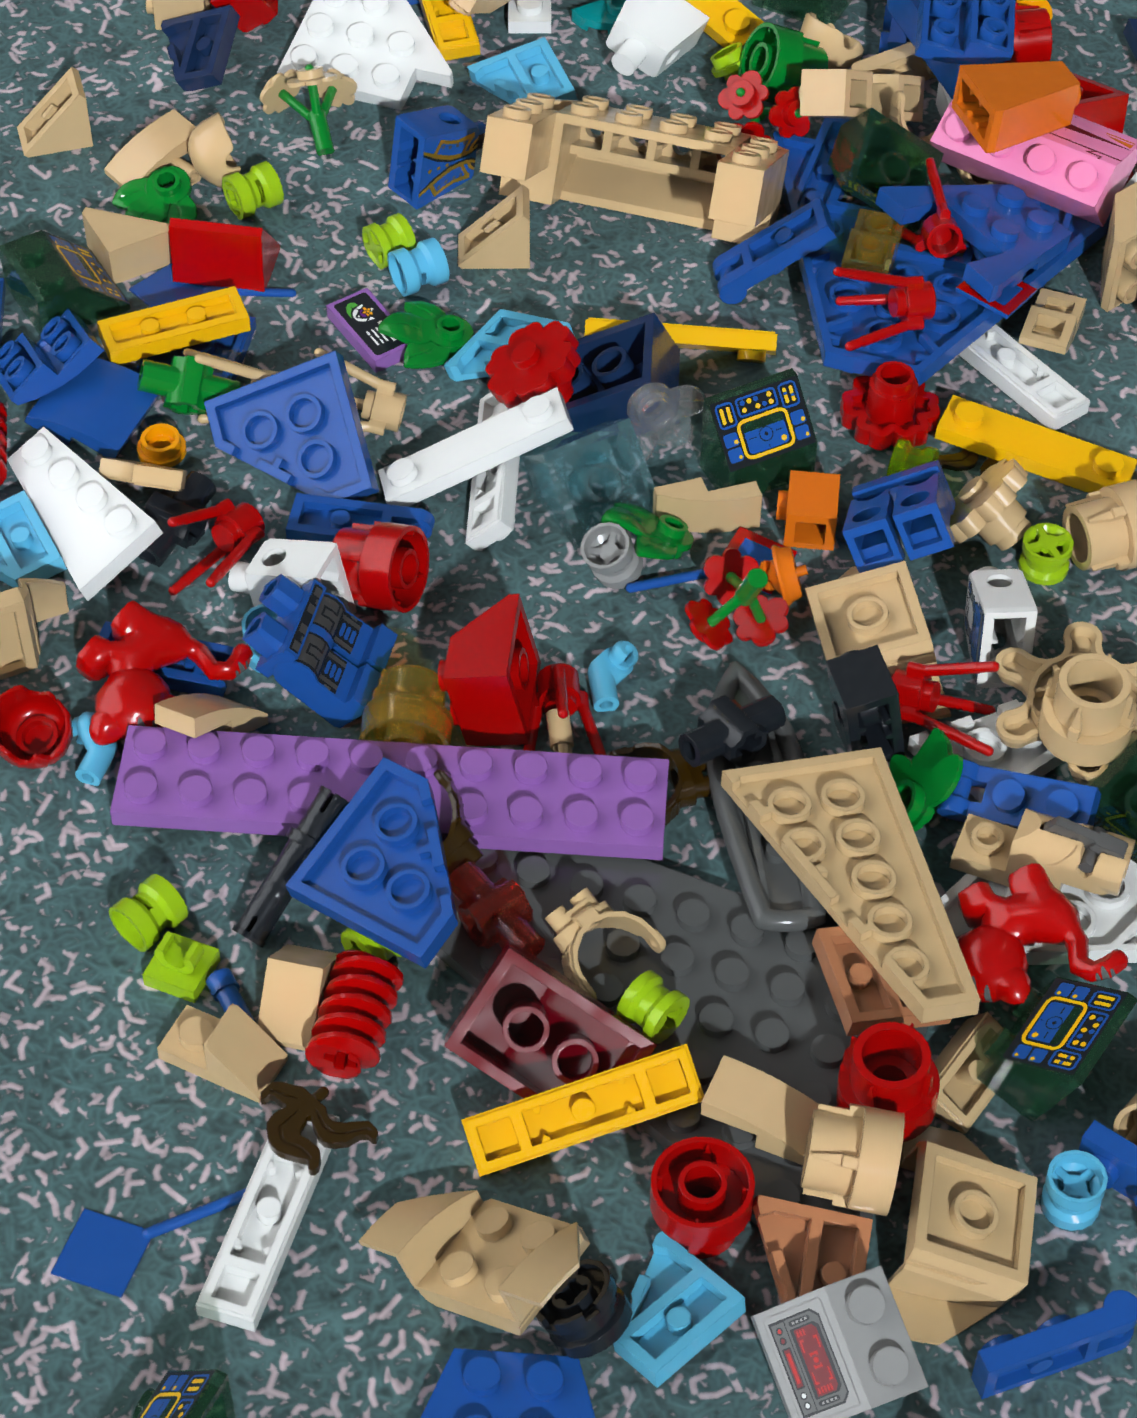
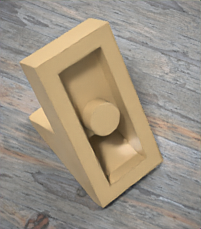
[157,1003,288,1103]

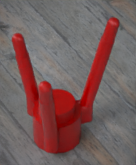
[886,157,966,259]
[833,267,936,351]
[167,498,265,595]
[892,661,1000,756]
[523,663,607,755]

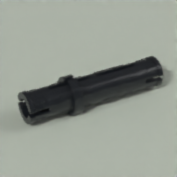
[232,785,349,948]

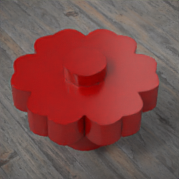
[485,320,581,409]
[840,361,940,451]

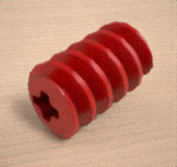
[305,950,404,1079]

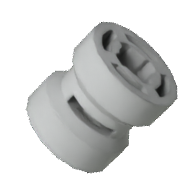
[581,522,643,589]

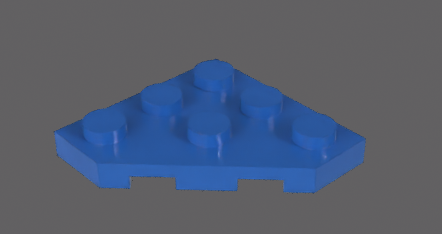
[204,351,379,500]
[285,757,458,969]

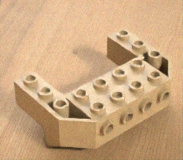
[479,93,789,244]

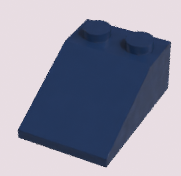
[566,312,680,434]

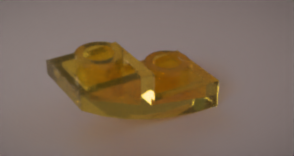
[841,208,905,274]

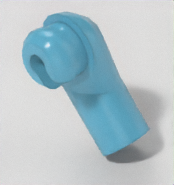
[587,640,639,712]
[72,711,118,786]

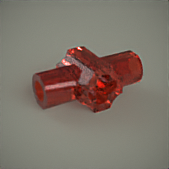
[449,861,545,956]

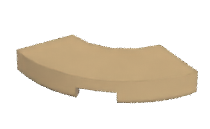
[99,458,187,491]

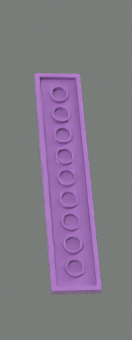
[110,725,669,860]

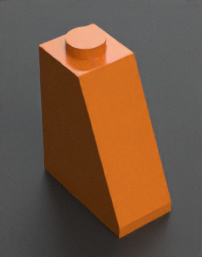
[951,61,1081,153]

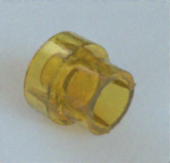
[359,665,454,745]

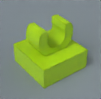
[142,931,221,1003]

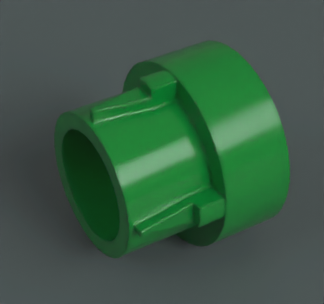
[738,22,828,105]

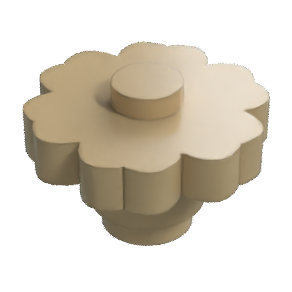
[950,458,1031,551]

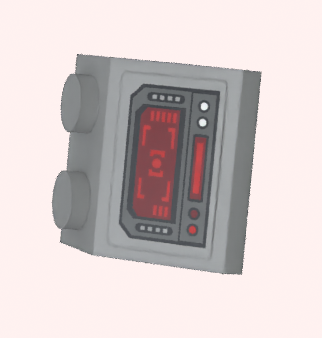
[751,1265,929,1418]

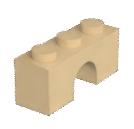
[799,69,925,122]

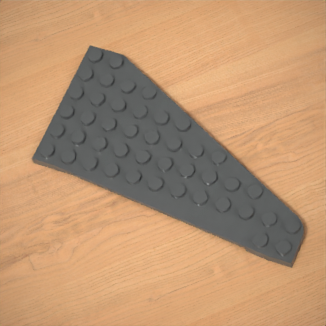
[436,849,928,1227]

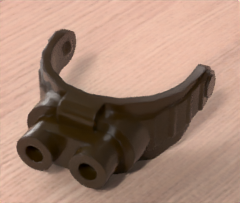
[608,742,711,826]
[433,769,484,885]

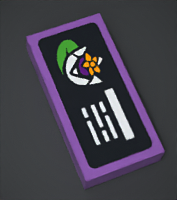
[326,288,408,373]

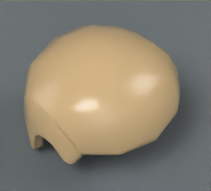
[800,12,864,69]
[188,112,241,188]

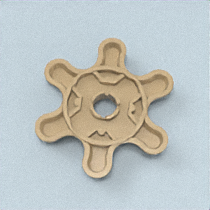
[995,621,1137,785]

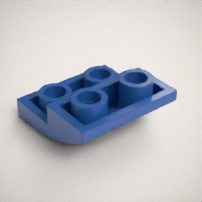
[915,0,1016,64]
[0,308,104,405]
[24,358,159,458]

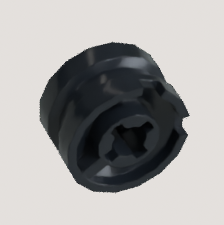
[535,1259,632,1359]

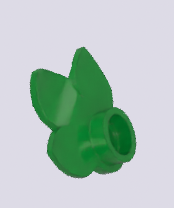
[112,166,198,224]
[378,301,474,369]
[601,502,694,560]
[889,728,963,832]

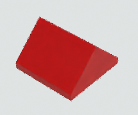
[169,217,281,292]

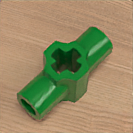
[137,355,240,415]

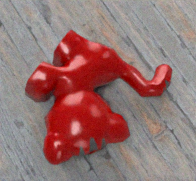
[76,600,253,746]
[956,863,1128,1005]

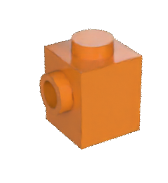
[776,470,841,551]

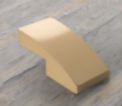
[104,109,196,187]
[1018,288,1087,355]
[653,477,762,533]
[155,693,268,738]
[701,1055,819,1165]

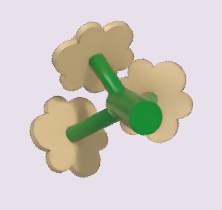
[260,64,357,156]

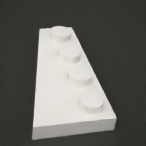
[7,427,163,601]

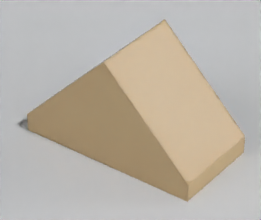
[17,67,93,158]
[458,185,530,269]
[82,207,172,284]
[258,944,338,1051]

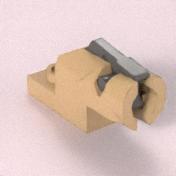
[949,808,1136,896]

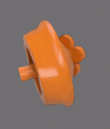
[759,545,808,607]

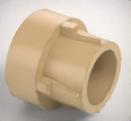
[1062,479,1137,571]
[1038,653,1136,767]
[800,1103,905,1216]

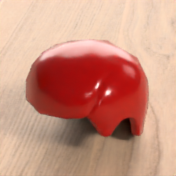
[0,685,73,769]

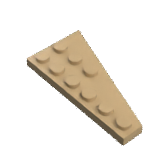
[721,747,981,1024]

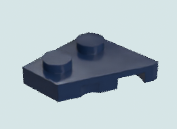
[161,5,240,91]

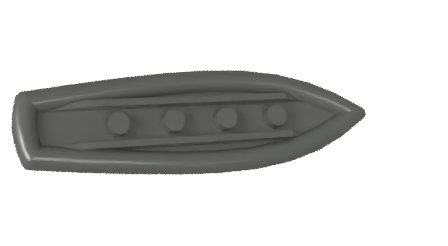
[706,661,827,932]

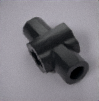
[138,471,216,567]
[678,694,786,767]

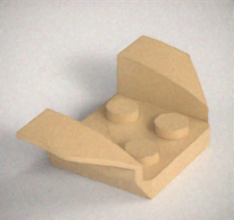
[805,561,951,724]
[0,578,69,680]
[887,1126,1038,1345]
[359,1190,590,1336]

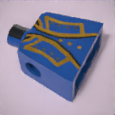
[388,105,486,210]

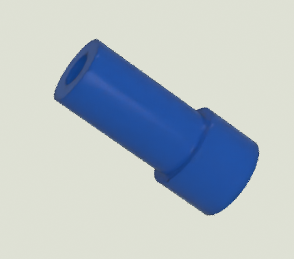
[206,968,255,1021]

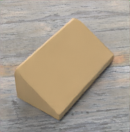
[934,1011,1019,1134]

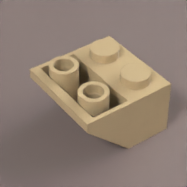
[1101,182,1137,312]

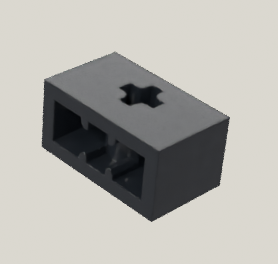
[826,645,905,762]

